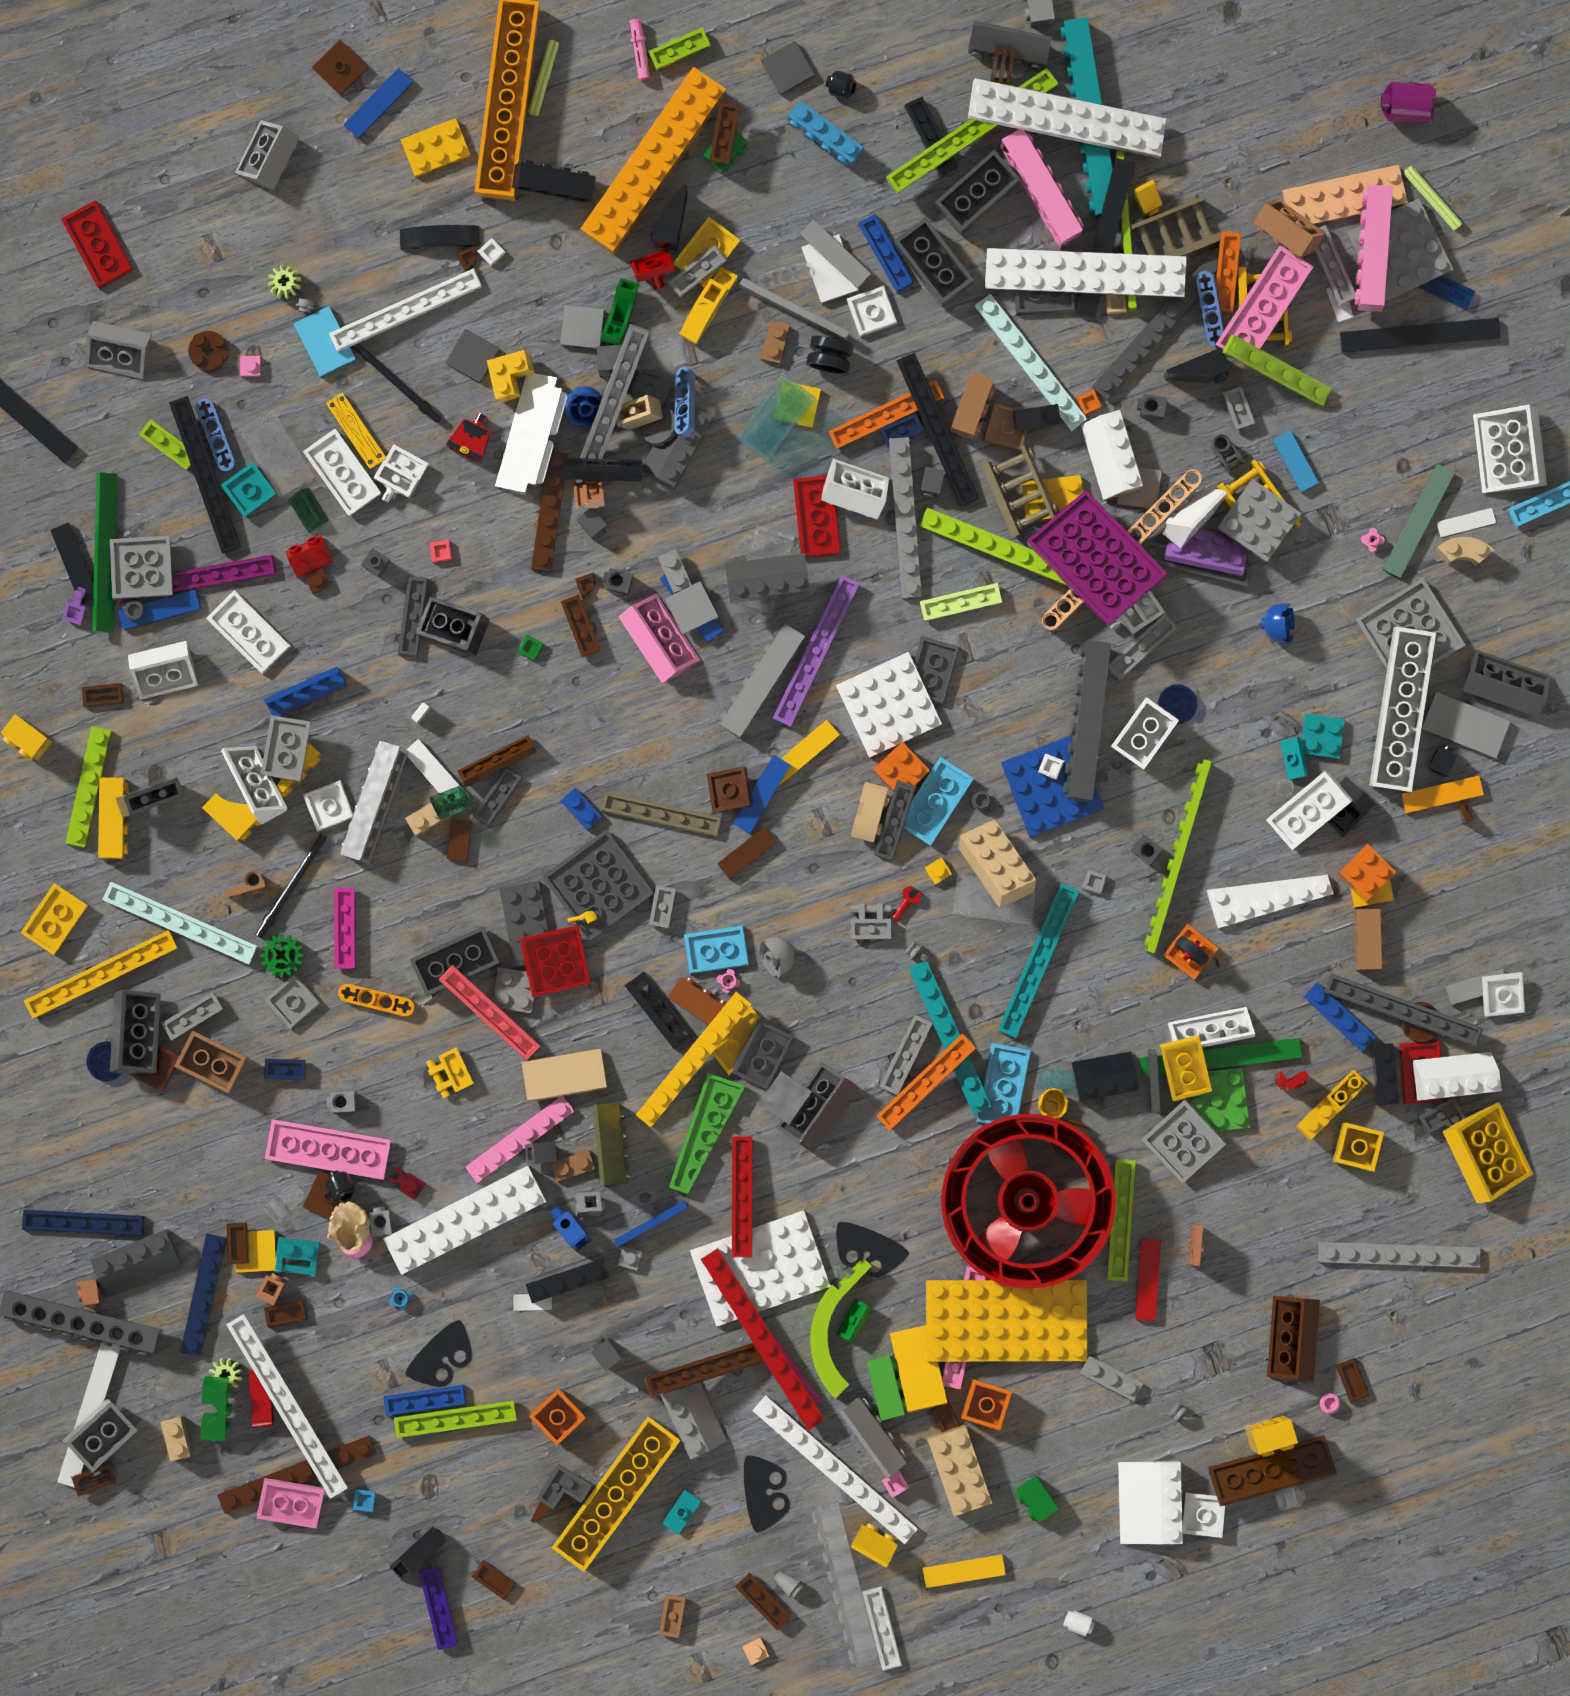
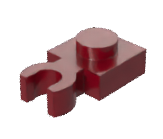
[388,1168,426,1201]

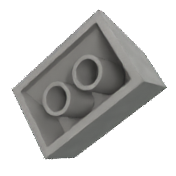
[235,120,299,190]
[85,321,152,379]

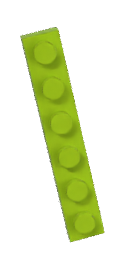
[1222,335,1332,406]
[65,726,112,848]
[1107,1159,1136,1281]
[394,1400,517,1438]

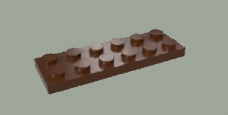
[1208,1435,1337,1507]

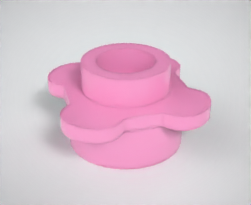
[1361,528,1385,552]
[717,969,740,993]

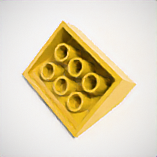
[1443,1102,1533,1203]

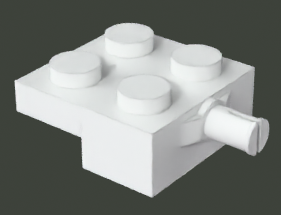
[374,445,429,503]
[1110,591,1165,635]

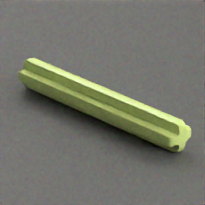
[528,40,559,116]
[1404,166,1462,230]

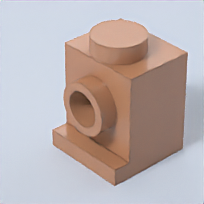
[255,1273,286,1306]
[76,1279,102,1309]

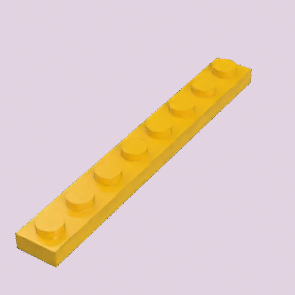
[24,930,178,1019]
[636,991,752,1127]

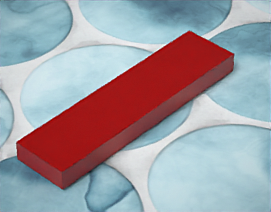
[1135,1239,1161,1321]

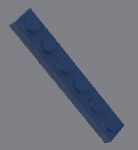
[180,1234,227,1357]

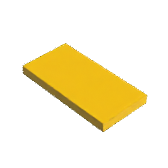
[890,1325,947,1413]

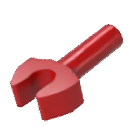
[892,886,921,921]

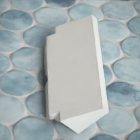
[495,373,567,495]

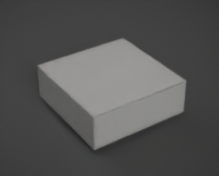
[1082,869,1107,895]

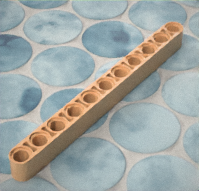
[1042,469,1202,631]

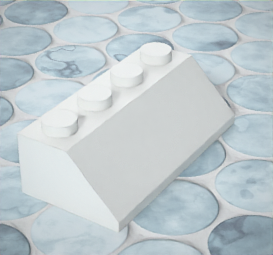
[1081,410,1143,501]
[1413,1052,1502,1101]

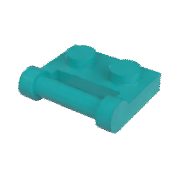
[274,1237,319,1278]

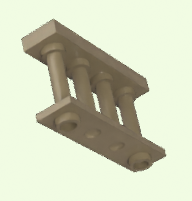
[1130,195,1221,257]
[981,445,1060,538]

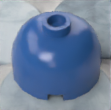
[565,386,603,427]
[1261,603,1295,643]

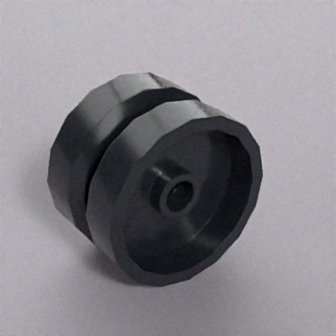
[806,336,854,374]

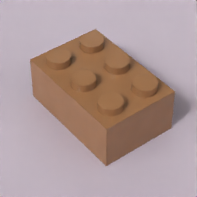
[1253,199,1326,257]
[950,371,996,441]
[174,1031,249,1094]

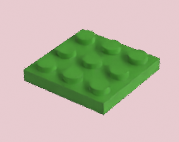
[1185,1068,1250,1131]

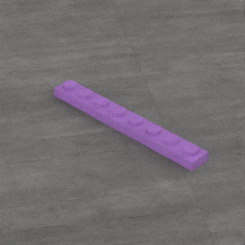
[773,575,860,727]

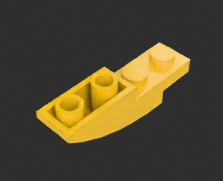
[679,267,738,344]
[1296,1069,1368,1141]

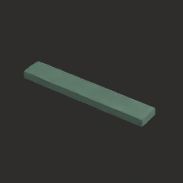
[1382,464,1455,579]

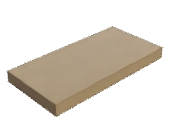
[521,1049,607,1102]

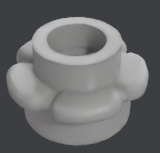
[296,298,315,313]

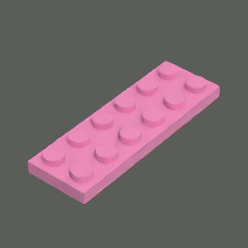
[1215,245,1314,367]
[265,1119,391,1180]

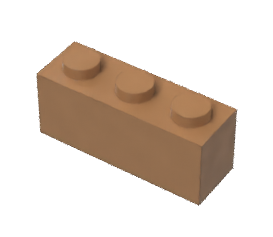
[1354,909,1385,970]

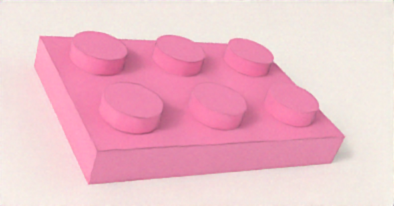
[257,1478,324,1529]

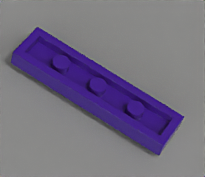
[419,1566,458,1650]

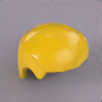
[1038,1088,1068,1119]

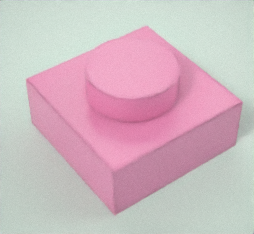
[240,356,261,377]
[882,1470,909,1498]

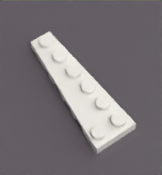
[1206,875,1333,928]

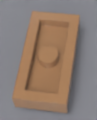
[761,320,790,365]
[551,1150,595,1182]
[659,1594,686,1638]

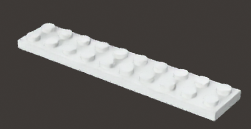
[968,78,1166,158]
[985,248,1187,297]

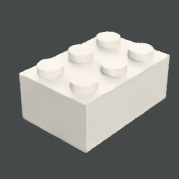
[1111,697,1179,769]

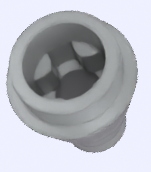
[773,1570,804,1599]

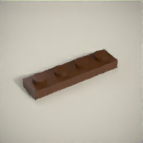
[458,735,537,788]

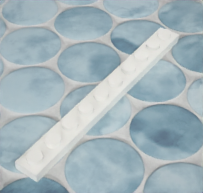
[226,1314,347,1499]
[752,1395,918,1544]

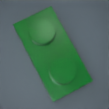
[836,1298,872,1343]

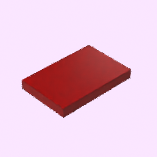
[1399,1041,1445,1104]

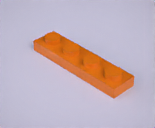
[1214,231,1241,313]

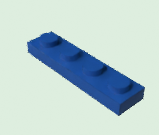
[1303,982,1376,1052]

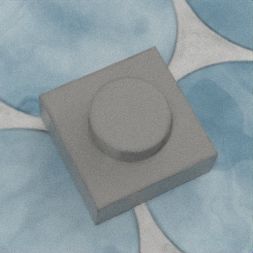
[618,1246,643,1271]

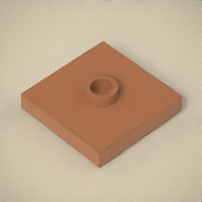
[1189,1225,1205,1266]

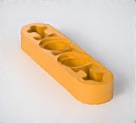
[338,984,415,1017]

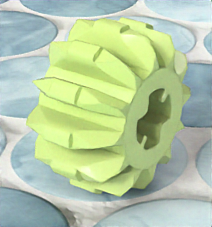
[268,265,302,299]
[209,1358,243,1388]

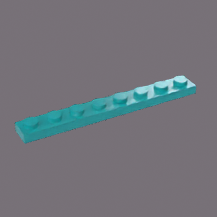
[998,883,1079,1038]
[909,960,992,1115]

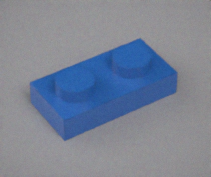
[560,788,602,831]

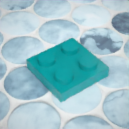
[221,462,277,518]
[1301,714,1345,759]

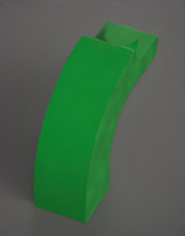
[600,278,640,345]

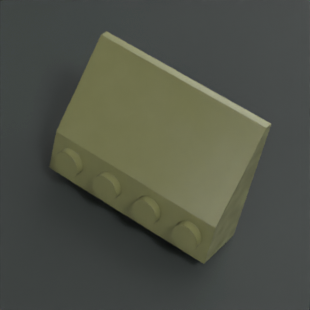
[593,1103,630,1186]

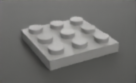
[1217,479,1301,563]
[110,536,173,600]
[1141,1099,1227,1184]

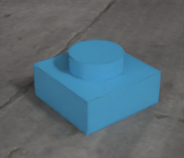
[353,1489,376,1512]

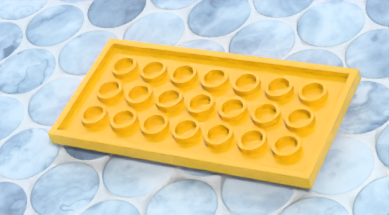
[926,1280,1087,1362]

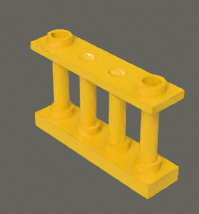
[1237,267,1292,348]
[1215,460,1301,529]

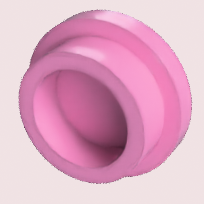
[1320,1393,1340,1414]

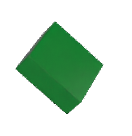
[517,634,545,662]

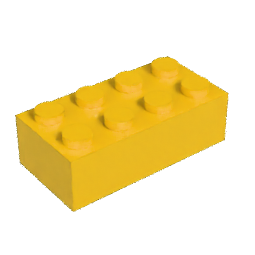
[1244,1416,1298,1457]

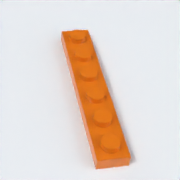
[828,380,944,450]
[876,1033,977,1131]

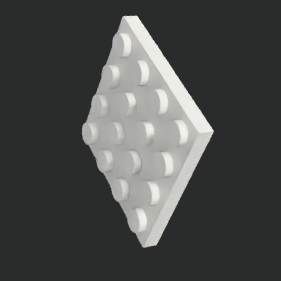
[836,652,942,758]

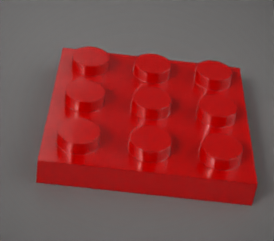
[519,925,591,997]

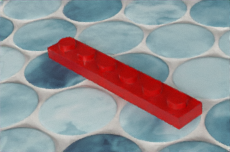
[732,1136,753,1258]

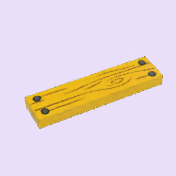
[326,393,386,470]

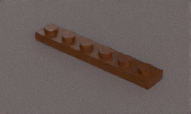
[531,451,568,572]
[644,1343,763,1398]

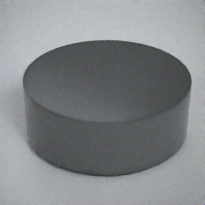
[124,600,145,621]

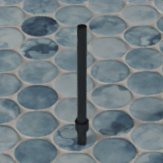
[351,343,442,423]
[255,834,327,939]

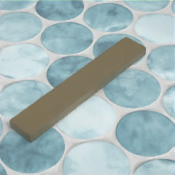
[601,791,722,837]

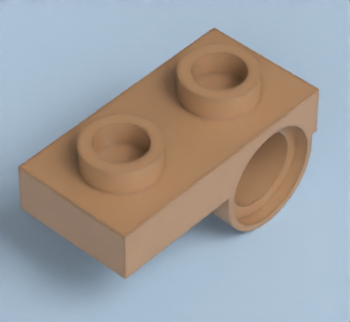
[225,871,267,901]

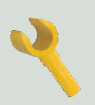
[568,911,597,924]

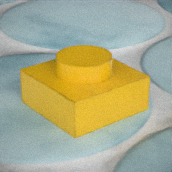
[925,857,952,885]

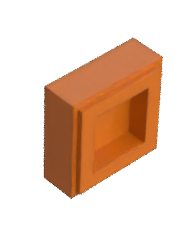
[1076,389,1103,416]

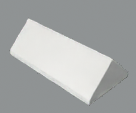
[221,746,288,825]
[1168,1007,1255,1048]

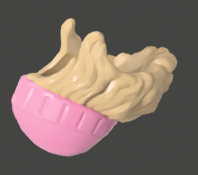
[327,1201,372,1259]

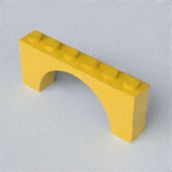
[202,742,321,842]

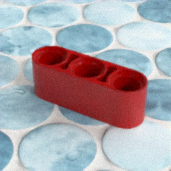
[249,1370,274,1429]

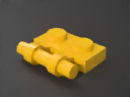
[426,1047,474,1098]

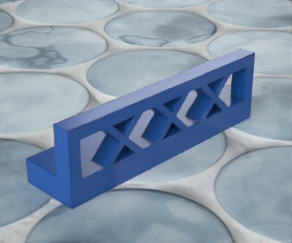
[264,666,347,717]

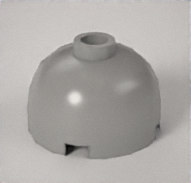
[758,937,796,978]

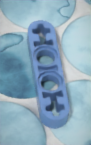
[1196,270,1225,348]
[674,367,695,438]
[196,398,236,473]

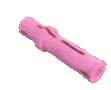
[629,19,651,80]

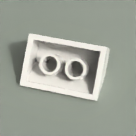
[821,459,889,519]
[1162,487,1227,548]
[128,641,198,700]

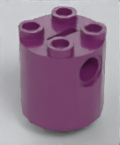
[1380,82,1436,123]

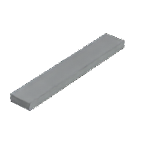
[740,278,849,341]

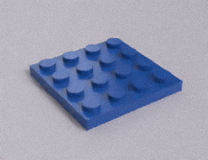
[1001,736,1104,837]

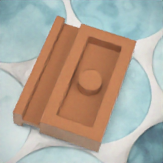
[573,480,605,510]

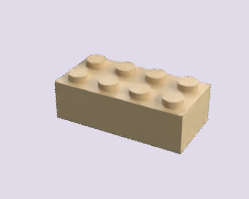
[958,819,1036,908]
[927,1424,992,1516]

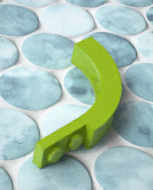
[810,1260,872,1399]

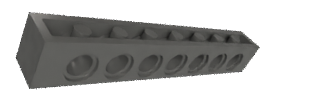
[0,1291,163,1356]

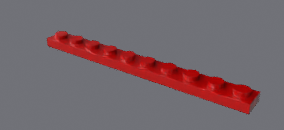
[701,1248,825,1431]

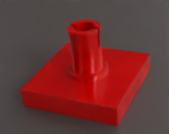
[629,249,675,290]

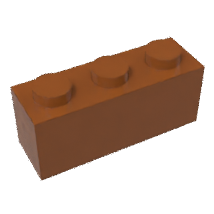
[668,977,726,1025]

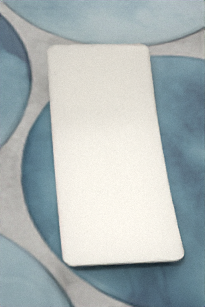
[513,1294,552,1311]

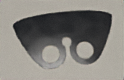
[836,1222,908,1278]
[405,1320,471,1386]
[744,1455,789,1532]

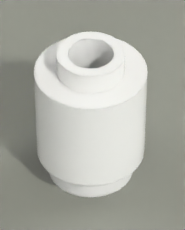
[1063,1611,1095,1636]

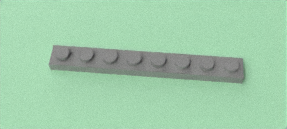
[580,324,649,459]
[889,437,922,598]
[1318,1242,1480,1268]

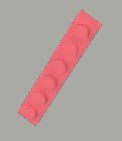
[439,965,540,1060]

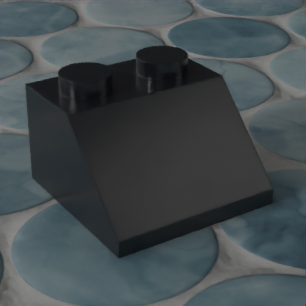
[1327,776,1375,837]

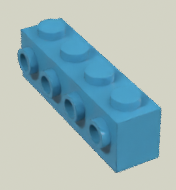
[788,100,864,167]

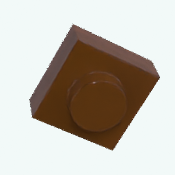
[304,568,331,594]

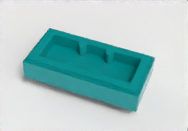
[1280,737,1309,780]
[662,1490,701,1535]

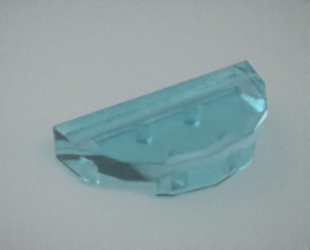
[1036,1068,1076,1090]

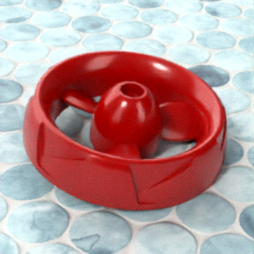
[941,1114,1116,1289]

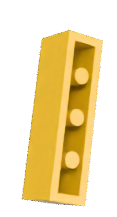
[98,778,130,859]

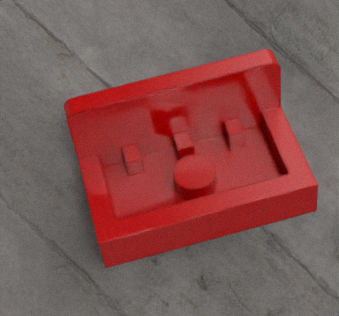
[285,536,333,579]
[1274,1070,1309,1091]

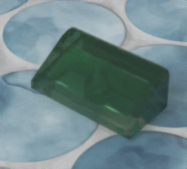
[288,488,329,533]
[430,786,473,819]

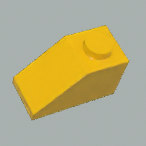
[1133,180,1163,217]

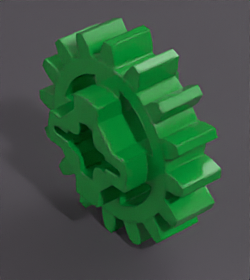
[260,934,305,978]

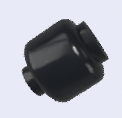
[826,71,857,99]
[325,1170,355,1201]

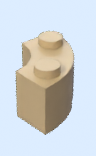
[1435,537,1494,566]
[851,782,890,843]

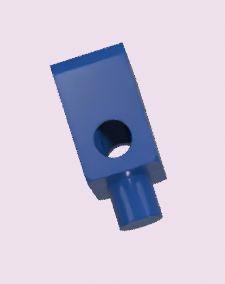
[550,1206,592,1252]

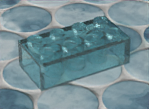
[736,373,816,463]

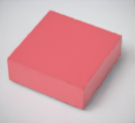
[430,540,453,563]

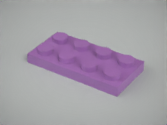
[1164,529,1247,576]

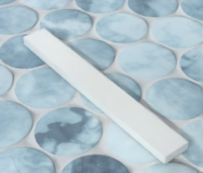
[329,269,482,353]
[57,1330,123,1488]

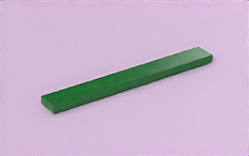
[92,472,117,633]
[1139,1038,1302,1078]

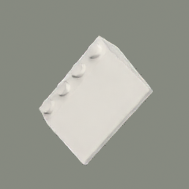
[1473,405,1547,494]
[1118,1461,1183,1544]

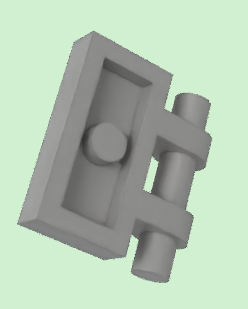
[851,903,891,940]

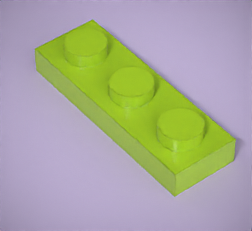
[648,27,711,71]
[139,419,191,471]

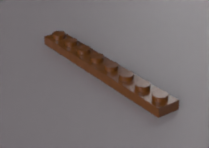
[218,1435,376,1514]

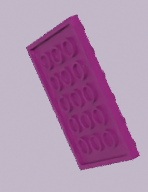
[1026,490,1167,627]

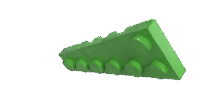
[669,1073,745,1194]

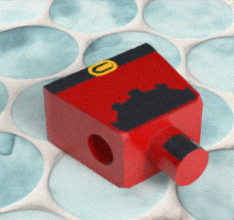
[446,412,490,463]

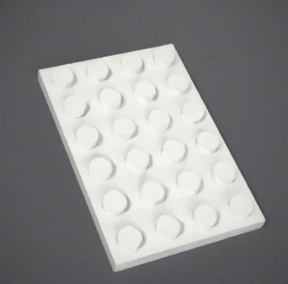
[690,1210,830,1327]

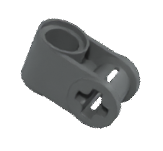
[1211,434,1245,474]

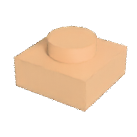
[742,1637,769,1665]

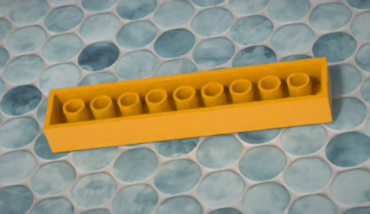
[474,0,540,201]
[580,67,726,255]

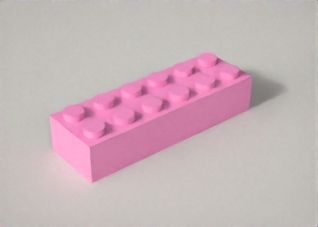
[1000,129,1084,249]
[1354,185,1393,312]

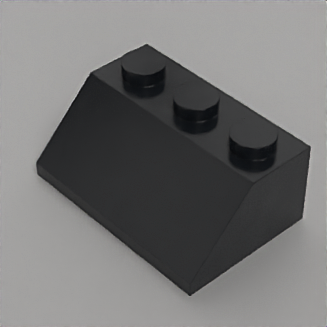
[1071,1051,1139,1101]

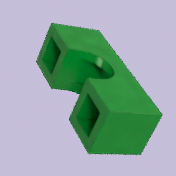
[201,1376,233,1441]

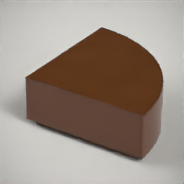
[457,245,477,272]
[575,572,595,598]
[1458,803,1473,824]

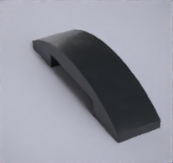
[400,225,480,250]

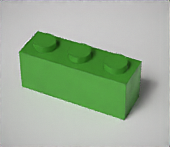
[866,1355,907,1421]

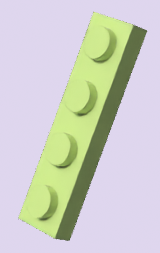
[920,583,1002,622]

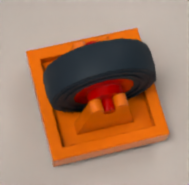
[1162,924,1219,980]

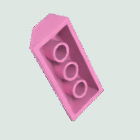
[619,594,700,683]

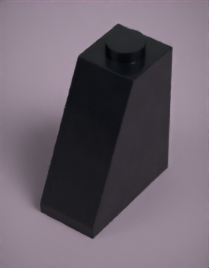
[389,1527,446,1581]

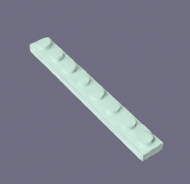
[974,294,1087,432]
[102,882,258,965]

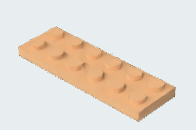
[1282,165,1408,225]

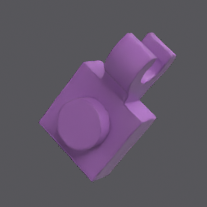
[62,587,87,625]

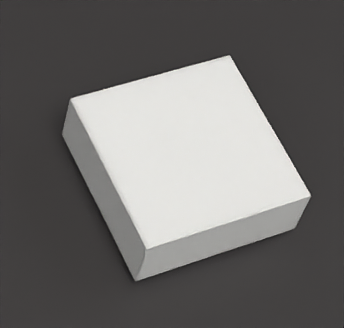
[478,238,506,267]
[411,703,431,724]
[1038,754,1064,780]

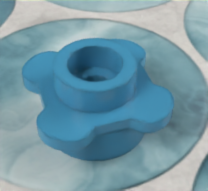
[389,1287,412,1310]

